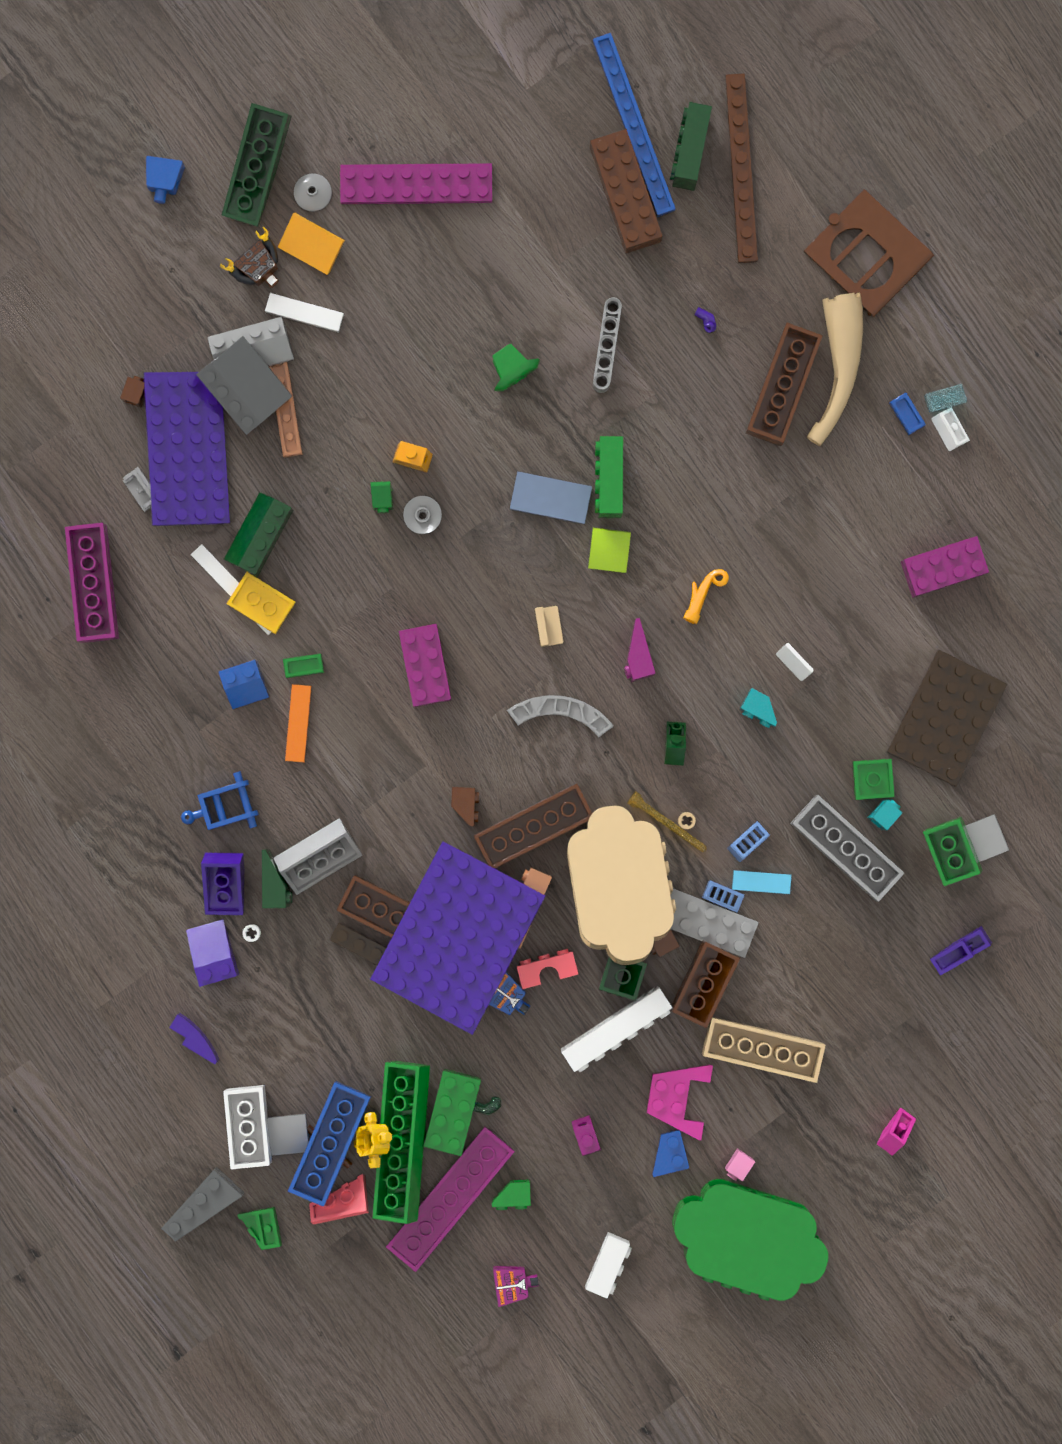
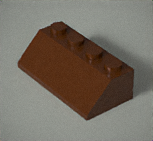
[670,940,740,1028]

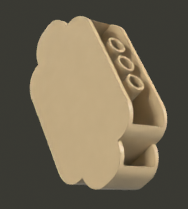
[567,806,676,965]

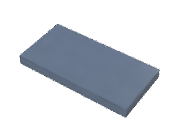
[510,471,592,524]

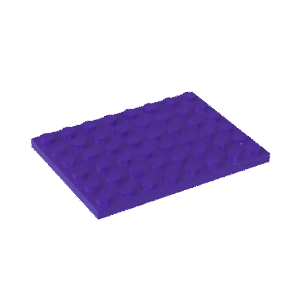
[370,841,546,1035]

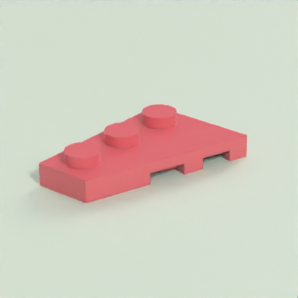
[309,1174,369,1225]

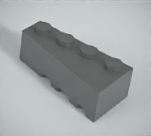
[161,1167,245,1242]

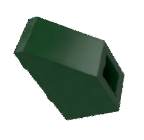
[664,721,686,766]

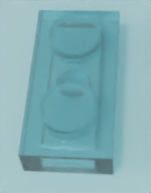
[924,384,967,413]

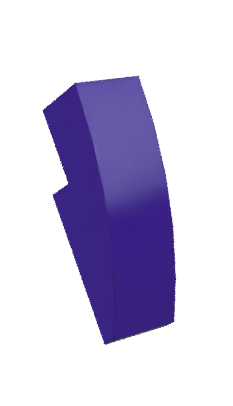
[930,926,992,976]
[169,1013,219,1064]

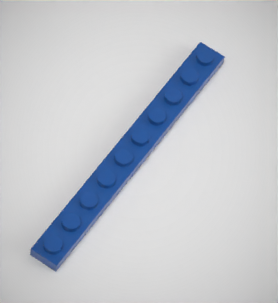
[593,33,675,217]

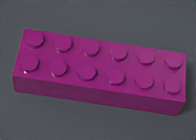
[65,523,119,643]

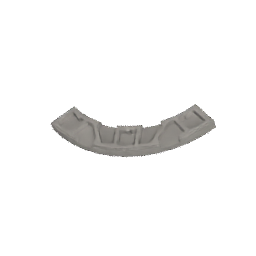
[507,695,614,738]

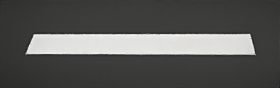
[191,544,271,635]

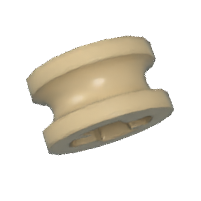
[678,812,696,829]

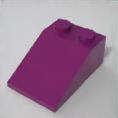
[624,618,656,682]

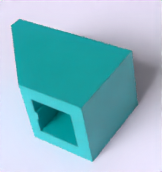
[740,688,777,728]

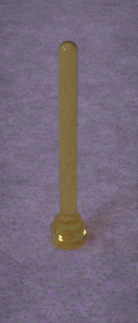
[627,791,707,852]

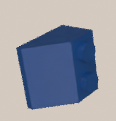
[219,660,269,709]

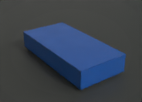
[889,393,926,435]

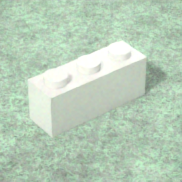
[585,1232,632,1298]

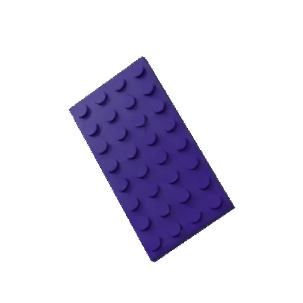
[143,372,230,526]

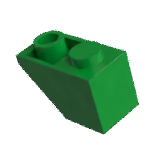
[492,1179,531,1210]

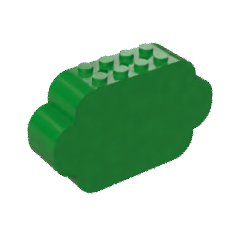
[672,1179,828,1301]

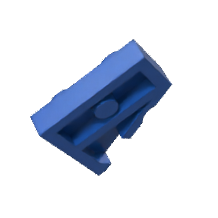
[652,1130,689,1177]

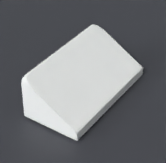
[932,407,970,451]
[776,643,813,681]

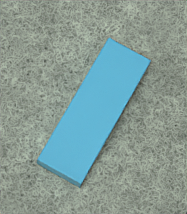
[732,870,791,894]

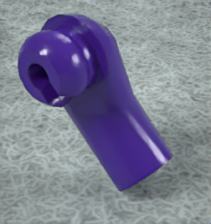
[694,307,716,333]

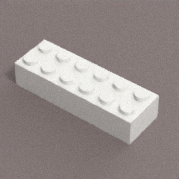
[561,986,672,1072]

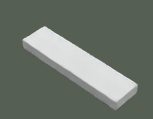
[265,293,344,333]

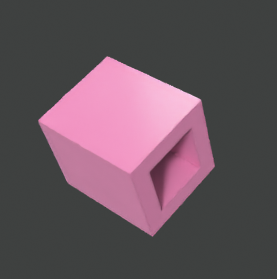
[725,1148,755,1181]

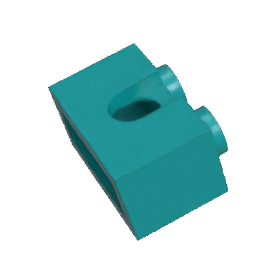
[867,800,902,830]

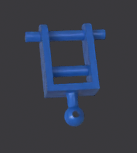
[181,771,259,830]

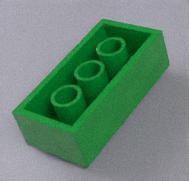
[595,436,623,518]
[424,1068,481,1156]

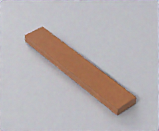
[269,362,303,458]

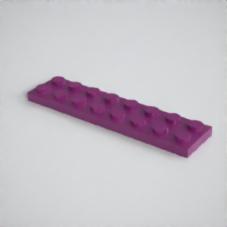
[340,163,492,204]
[386,1126,515,1272]

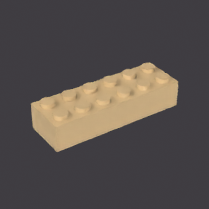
[702,1017,826,1083]

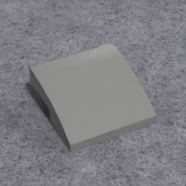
[965,814,1009,862]
[267,1114,309,1156]

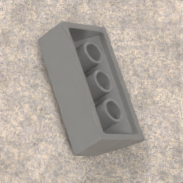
[208,317,294,367]
[273,818,362,895]

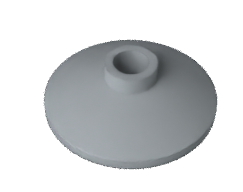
[294,174,332,212]
[403,496,442,534]

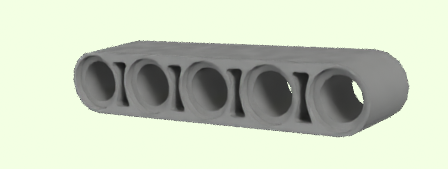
[593,297,622,393]

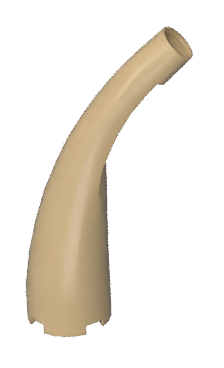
[807,293,863,446]

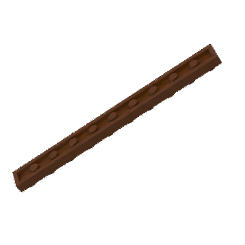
[725,73,758,263]

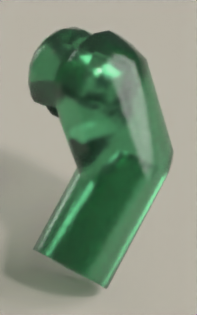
[473,1096,501,1115]

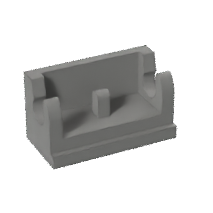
[123,467,151,512]

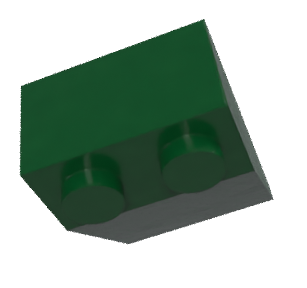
[262,849,293,908]

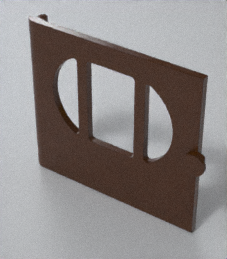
[804,189,934,317]

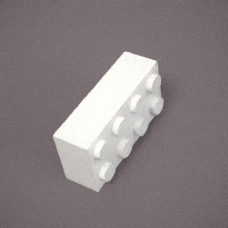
[223,1085,272,1169]

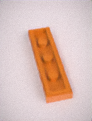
[285,684,312,763]

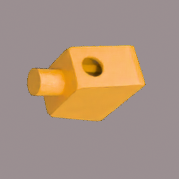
[393,441,433,473]

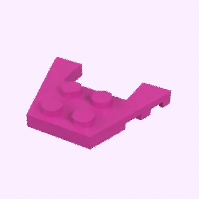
[647,1064,713,1140]

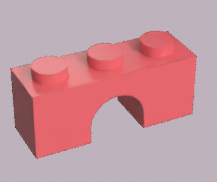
[517,949,578,989]

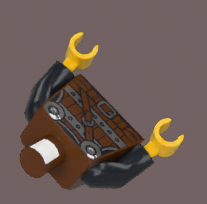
[220,227,279,288]

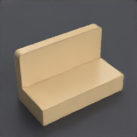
[535,606,563,647]

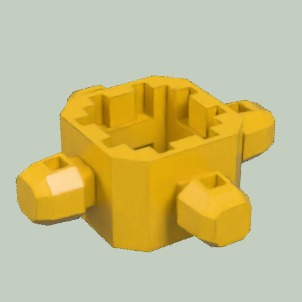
[353,1112,392,1168]

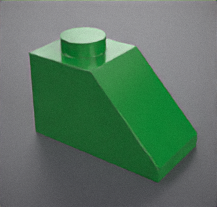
[371,481,393,513]

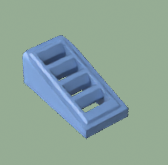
[727,821,770,862]
[702,880,744,912]

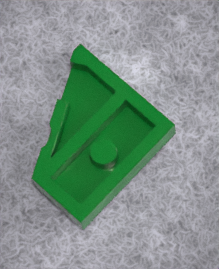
[237,1207,282,1250]

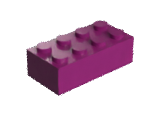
[901,536,989,598]
[399,624,452,708]

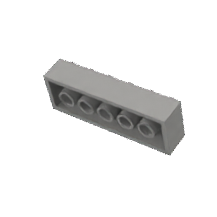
[790,795,904,902]

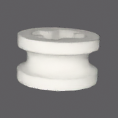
[243,924,261,942]

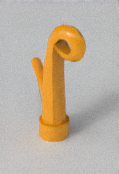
[683,569,729,624]

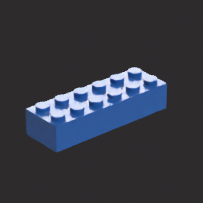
[288,1081,372,1207]

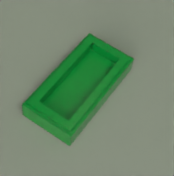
[283,654,324,678]

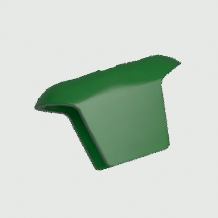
[492,344,540,392]

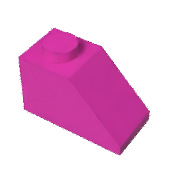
[877,1108,916,1155]

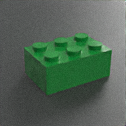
[923,817,983,886]

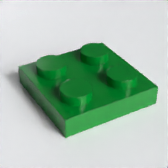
[852,759,895,800]

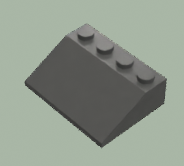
[197,336,292,435]

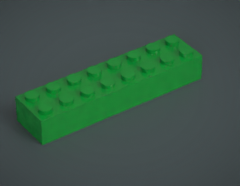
[372,1061,430,1224]

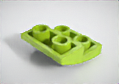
[588,528,631,573]

